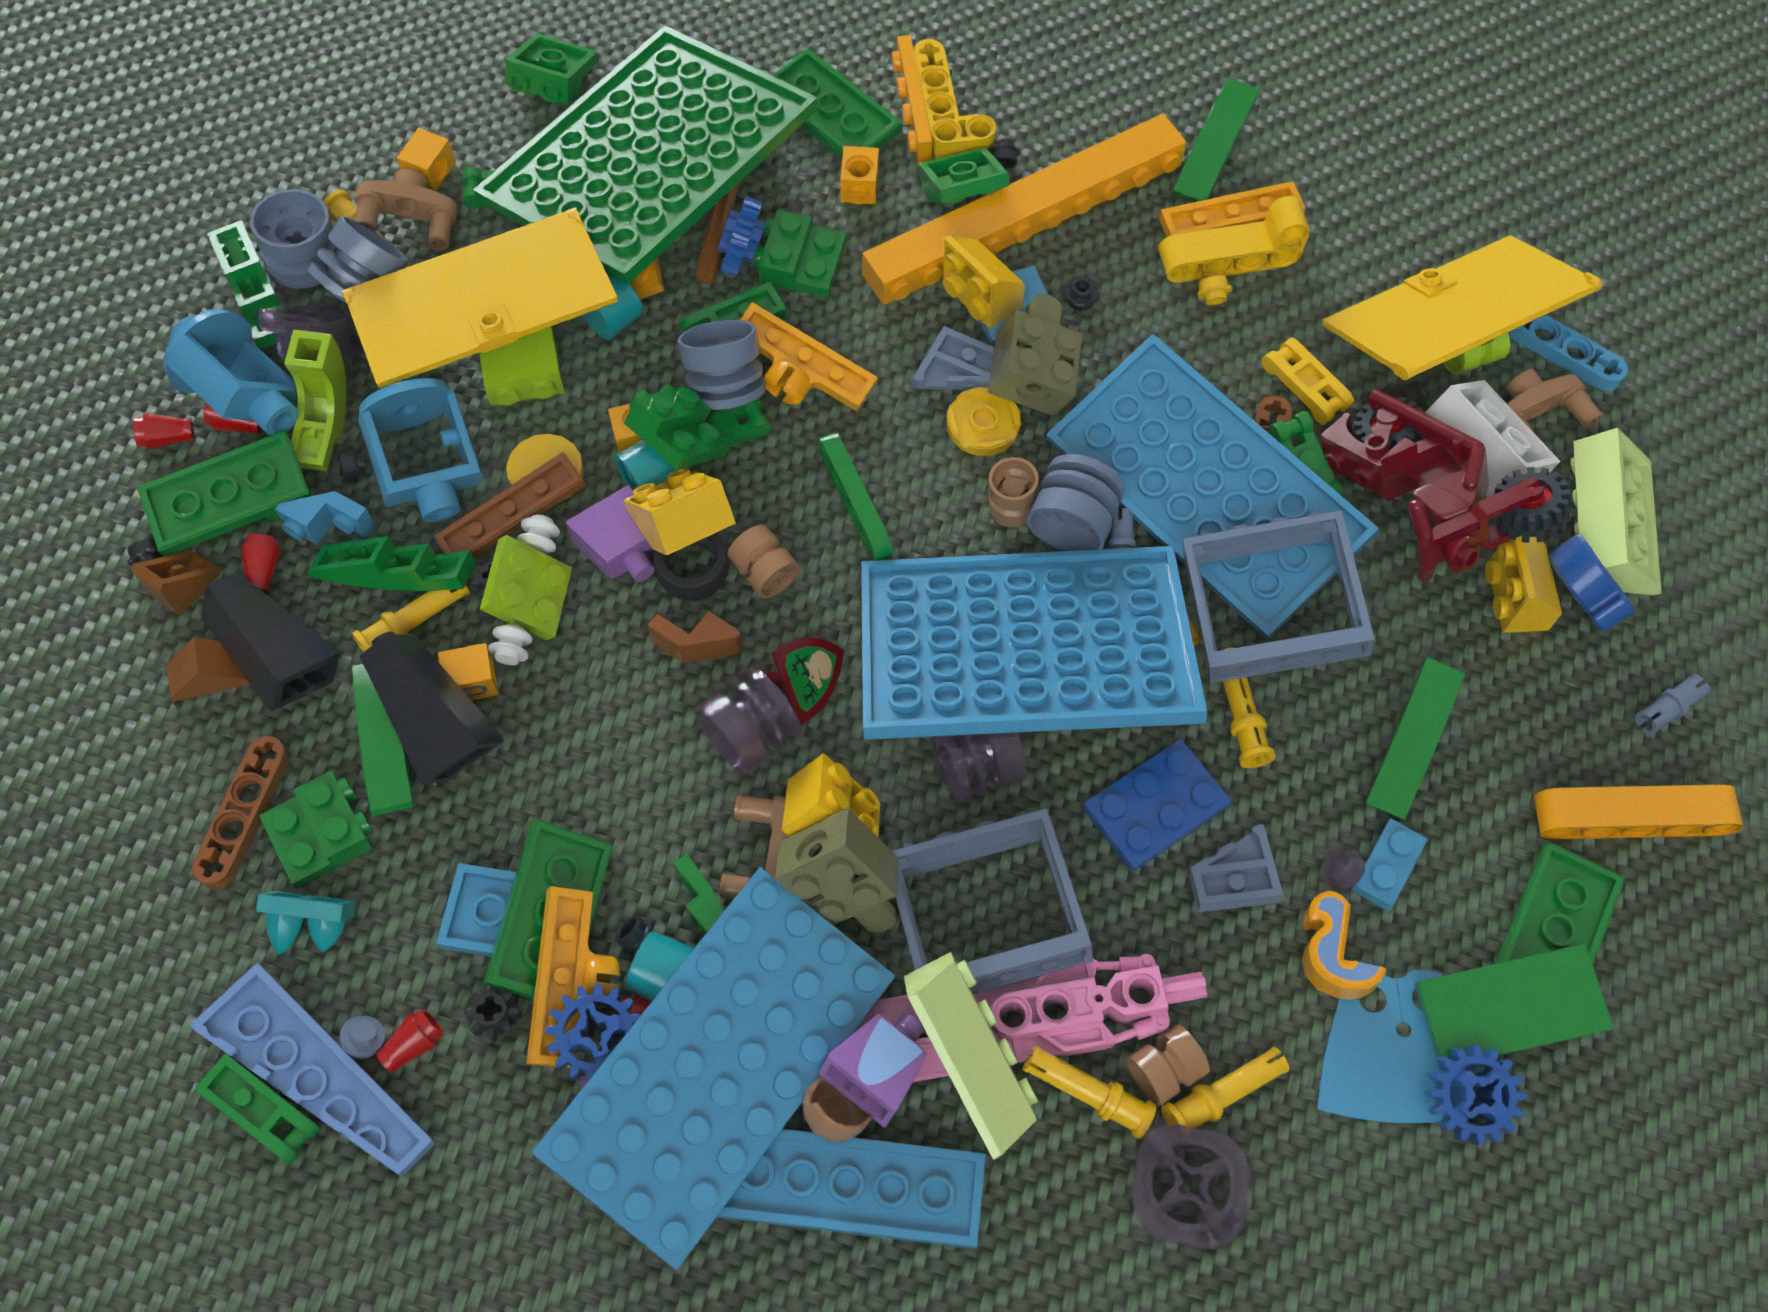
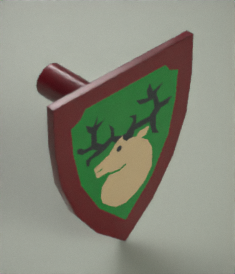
[765,637,844,727]

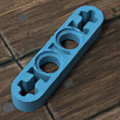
[1508,314,1628,391]

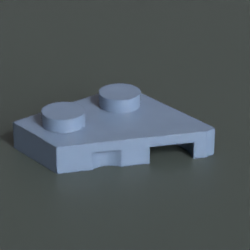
[912,326,994,390]
[1189,824,1283,912]

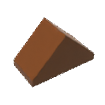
[131,550,221,616]
[167,637,250,702]

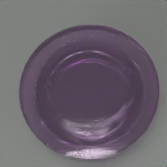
[1323,849,1365,890]

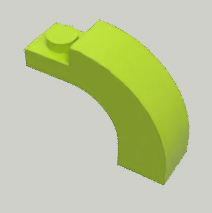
[284,330,346,471]

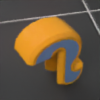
[1302,891,1387,1000]

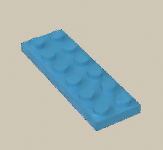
[717,1129,986,1249]

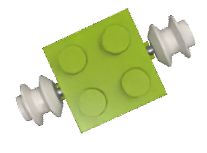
[480,515,572,665]

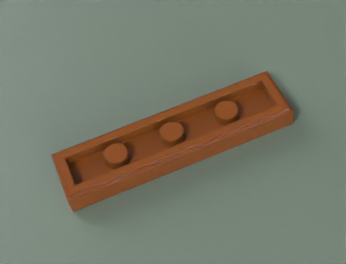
[433,452,586,559]

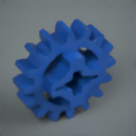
[717,196,765,277]
[545,984,641,1081]
[1425,1045,1527,1145]

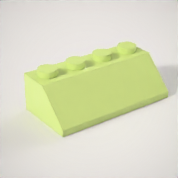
[1571,428,1662,595]
[904,952,1038,1160]

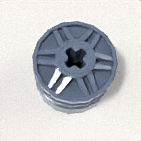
[250,189,339,289]
[307,215,409,303]
[677,320,766,410]
[1027,454,1125,551]

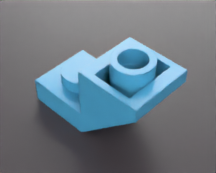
[275,491,375,545]

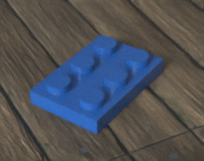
[1082,739,1232,873]

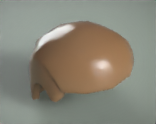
[803,1076,873,1142]

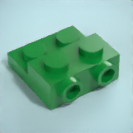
[505,33,598,104]
[918,146,1009,204]
[754,209,847,298]
[624,384,731,470]
[259,770,374,889]

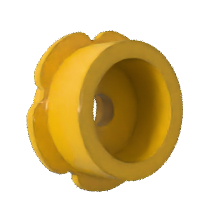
[1197,275,1233,305]

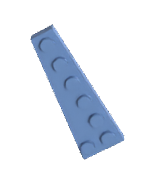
[190,963,436,1177]

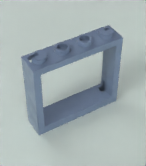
[1183,510,1375,683]
[892,808,1093,995]

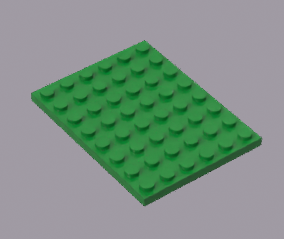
[473,26,820,284]

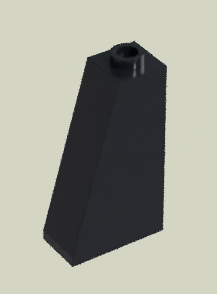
[201,573,341,712]
[359,631,505,785]

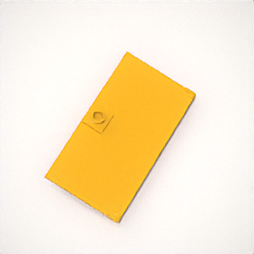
[342,208,619,389]
[1322,235,1603,380]

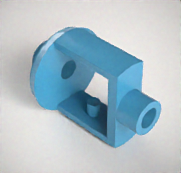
[163,309,298,436]
[358,375,483,522]

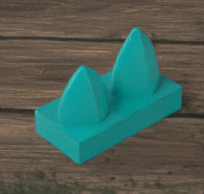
[256,890,357,955]

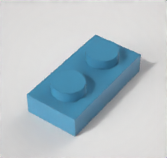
[1351,818,1428,911]

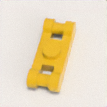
[1261,338,1354,425]

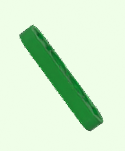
[817,432,893,561]

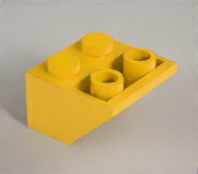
[943,235,1025,330]
[622,468,736,556]
[1485,536,1562,633]
[781,753,880,838]

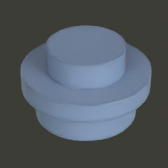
[339,1016,385,1059]

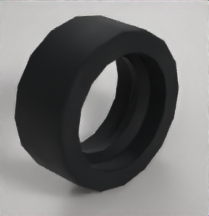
[654,532,729,600]

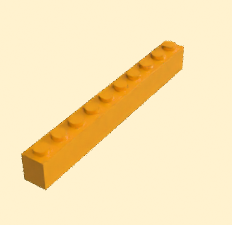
[862,114,1187,306]

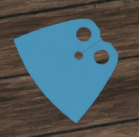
[1317,970,1485,1123]

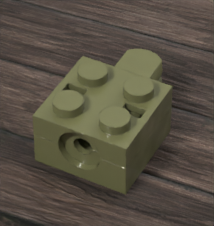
[988,294,1082,416]
[775,808,899,932]

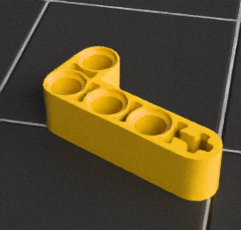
[914,39,996,159]
[1158,196,1310,283]

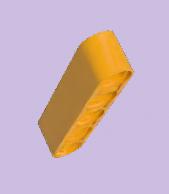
[1533,785,1744,839]

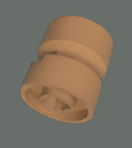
[988,457,1039,527]
[727,524,800,599]
[1125,1024,1210,1107]

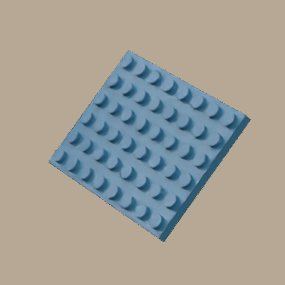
[861,546,1207,740]

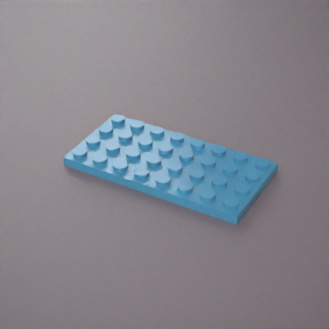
[1046,334,1379,640]
[531,867,895,1270]

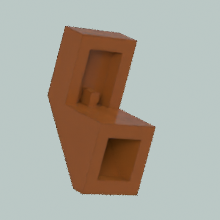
[648,611,743,663]

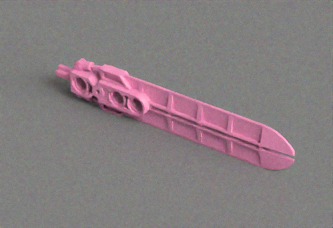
[801,954,1207,1103]

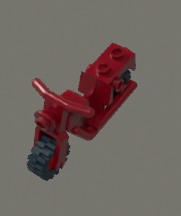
[1321,389,1571,582]

